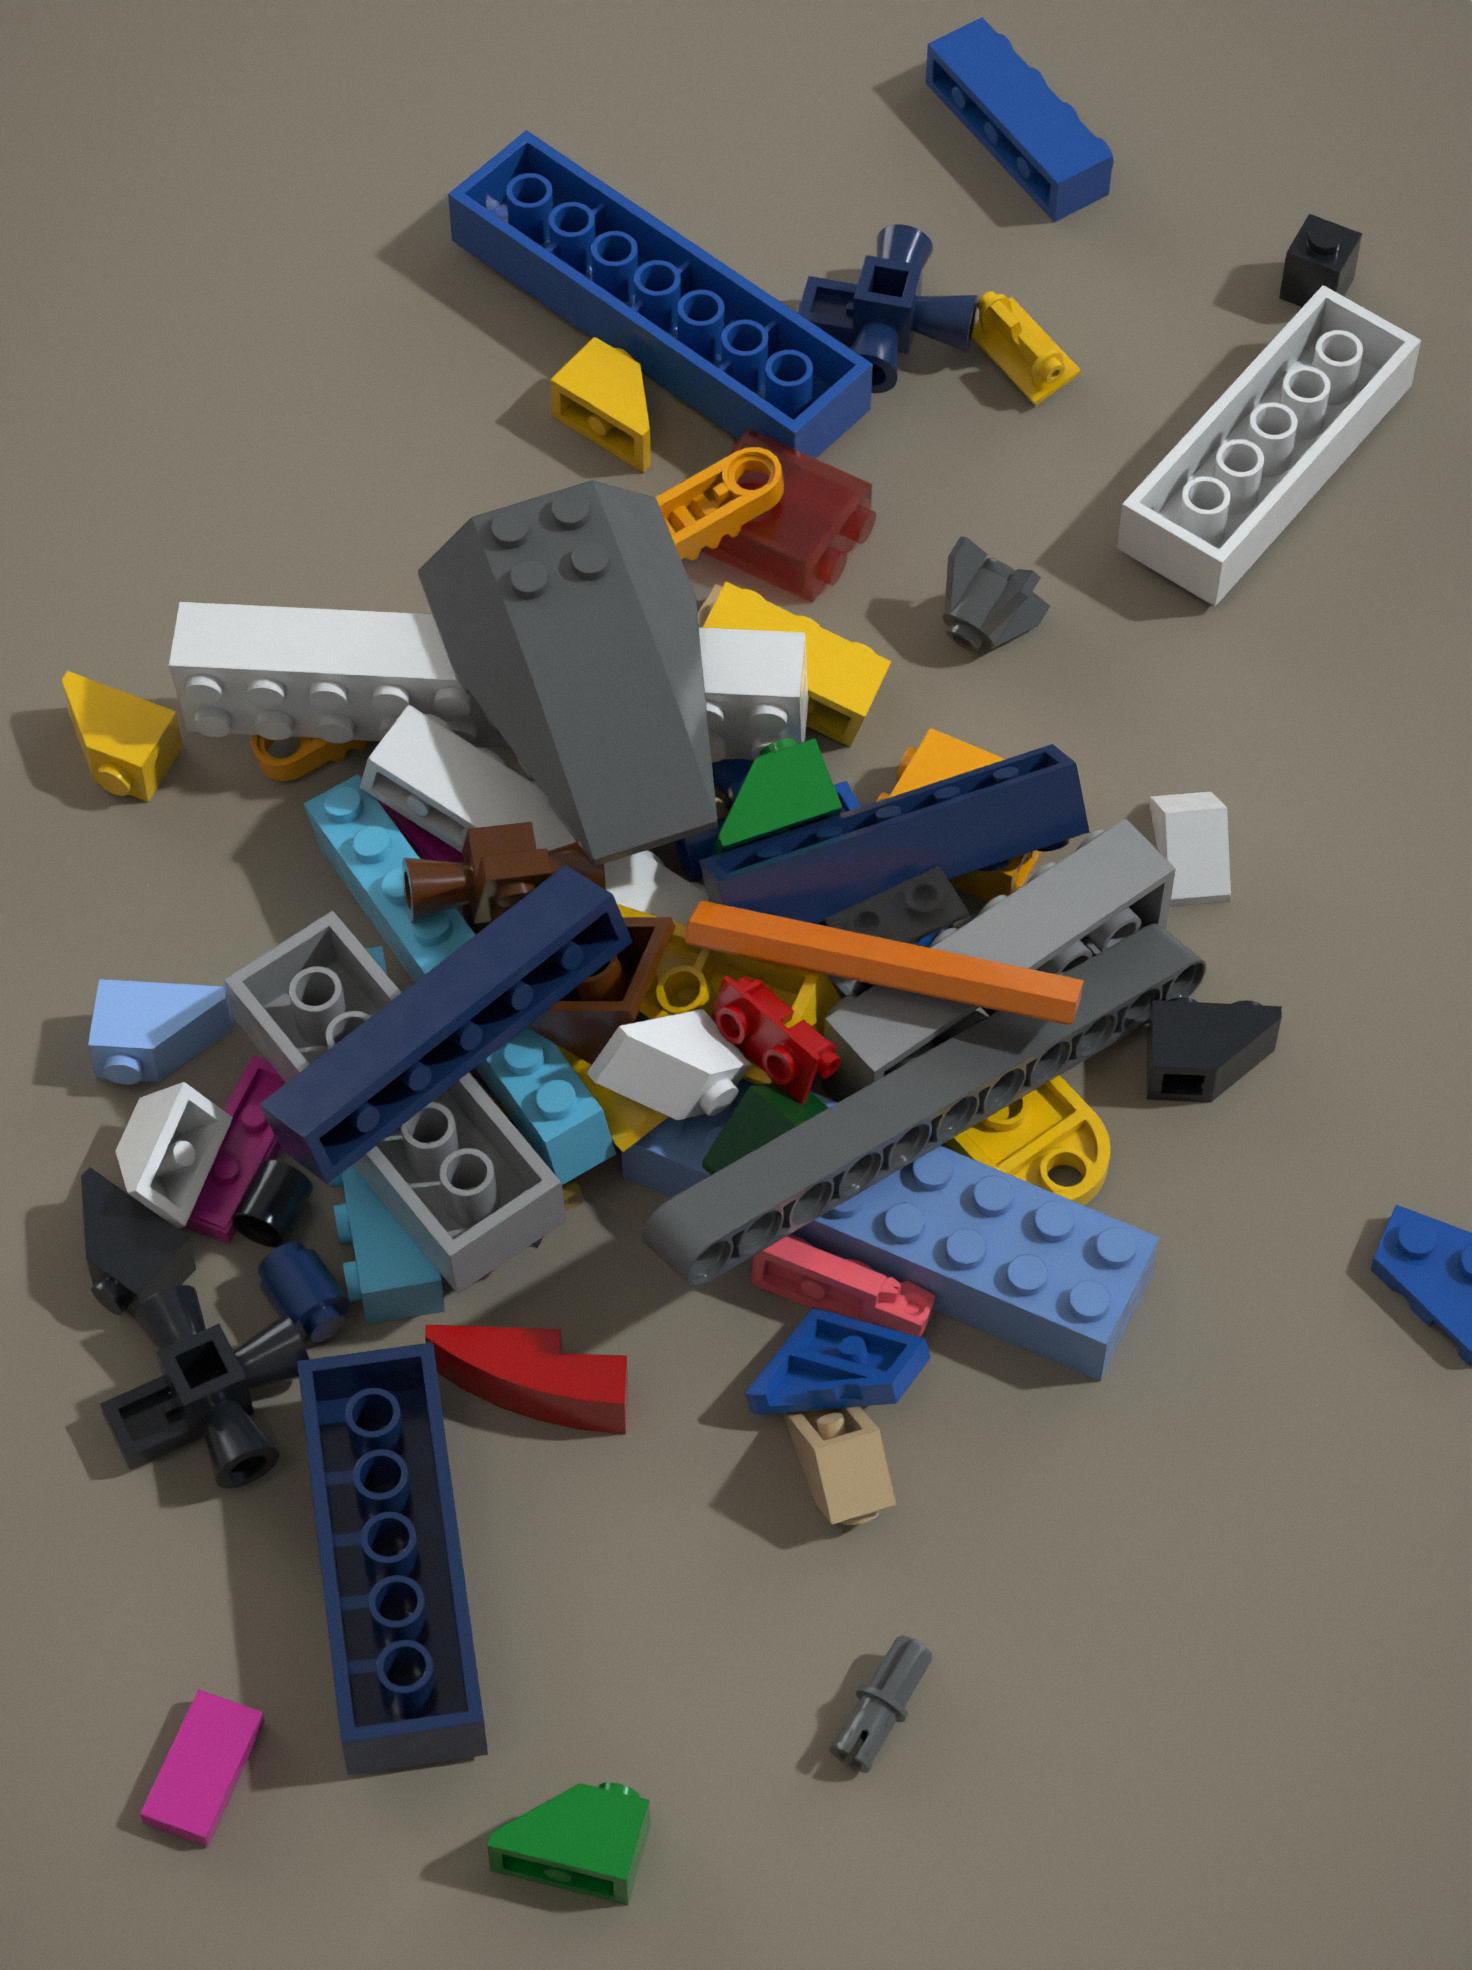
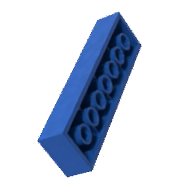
[448,130,873,478]

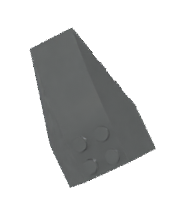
[418,480,718,867]

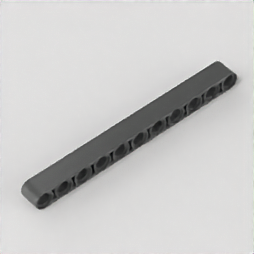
[642,923,1206,1287]

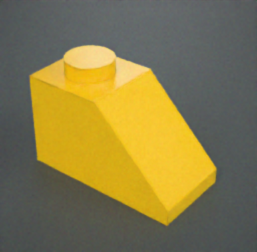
[550,336,651,473]
[62,671,183,802]

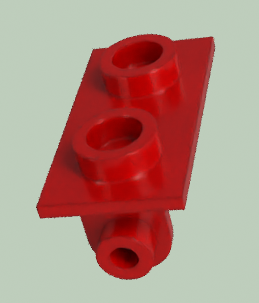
[711,975,841,1104]

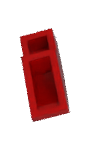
[425,1325,628,1434]

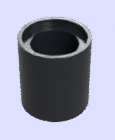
[231,1160,313,1248]

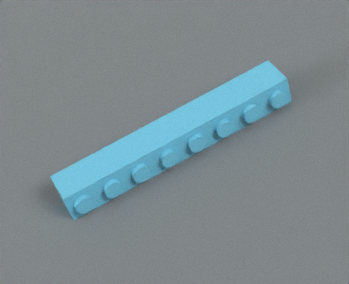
[304,774,616,1185]

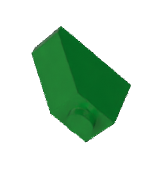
[712,738,842,856]
[487,1782,650,1905]

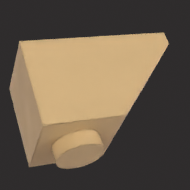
[783,1406,897,1525]

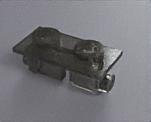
[825,865,969,944]

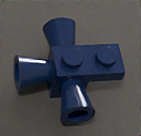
[798,224,978,393]

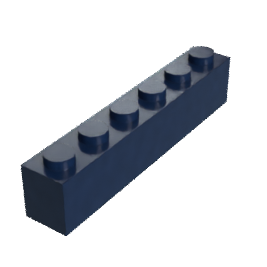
[699,744,1090,926]
[259,865,633,1184]

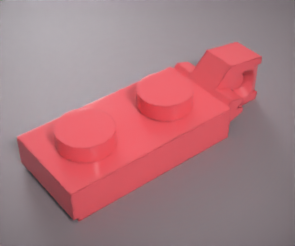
[750,1235,936,1337]

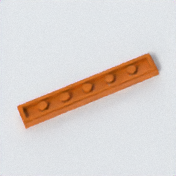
[685,900,1084,1025]

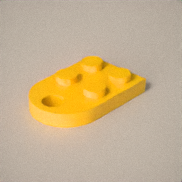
[945,1075,1111,1206]

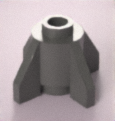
[942,536,1050,652]

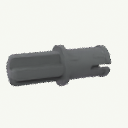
[829,1635,932,1773]

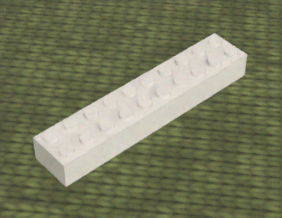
[169,602,808,763]

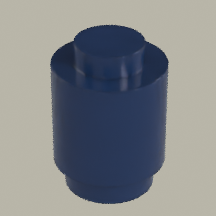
[258,1241,350,1342]

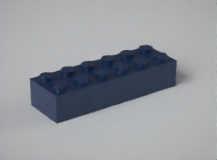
[297,1342,488,1775]

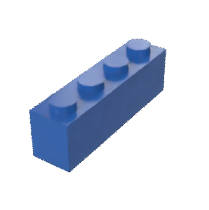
[925,17,1114,222]

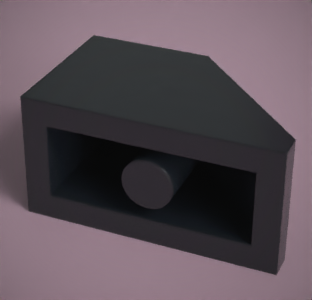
[81,1167,196,1318]

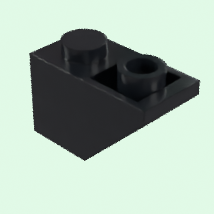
[1147,997,1282,1103]

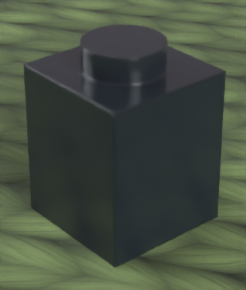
[1279,214,1362,307]

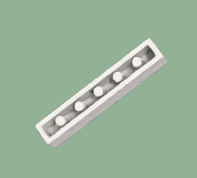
[360,705,709,926]

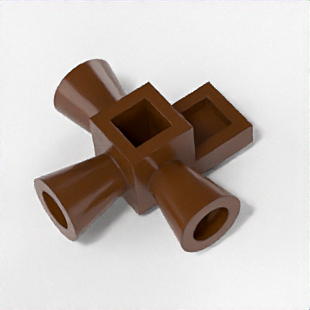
[402,822,606,934]

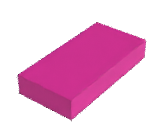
[140,1689,265,1847]

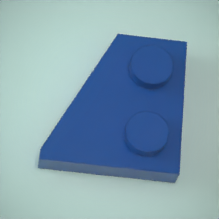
[1371,1205,1472,1366]
[745,1307,930,1415]

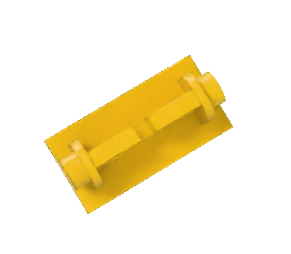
[972,291,1082,406]

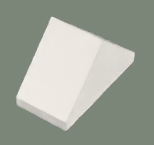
[1149,792,1231,906]

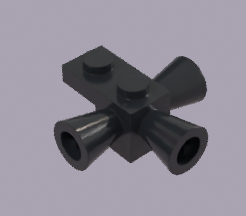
[100,1285,309,1489]

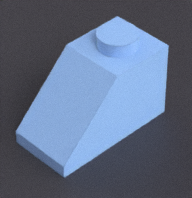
[88,979,233,1085]

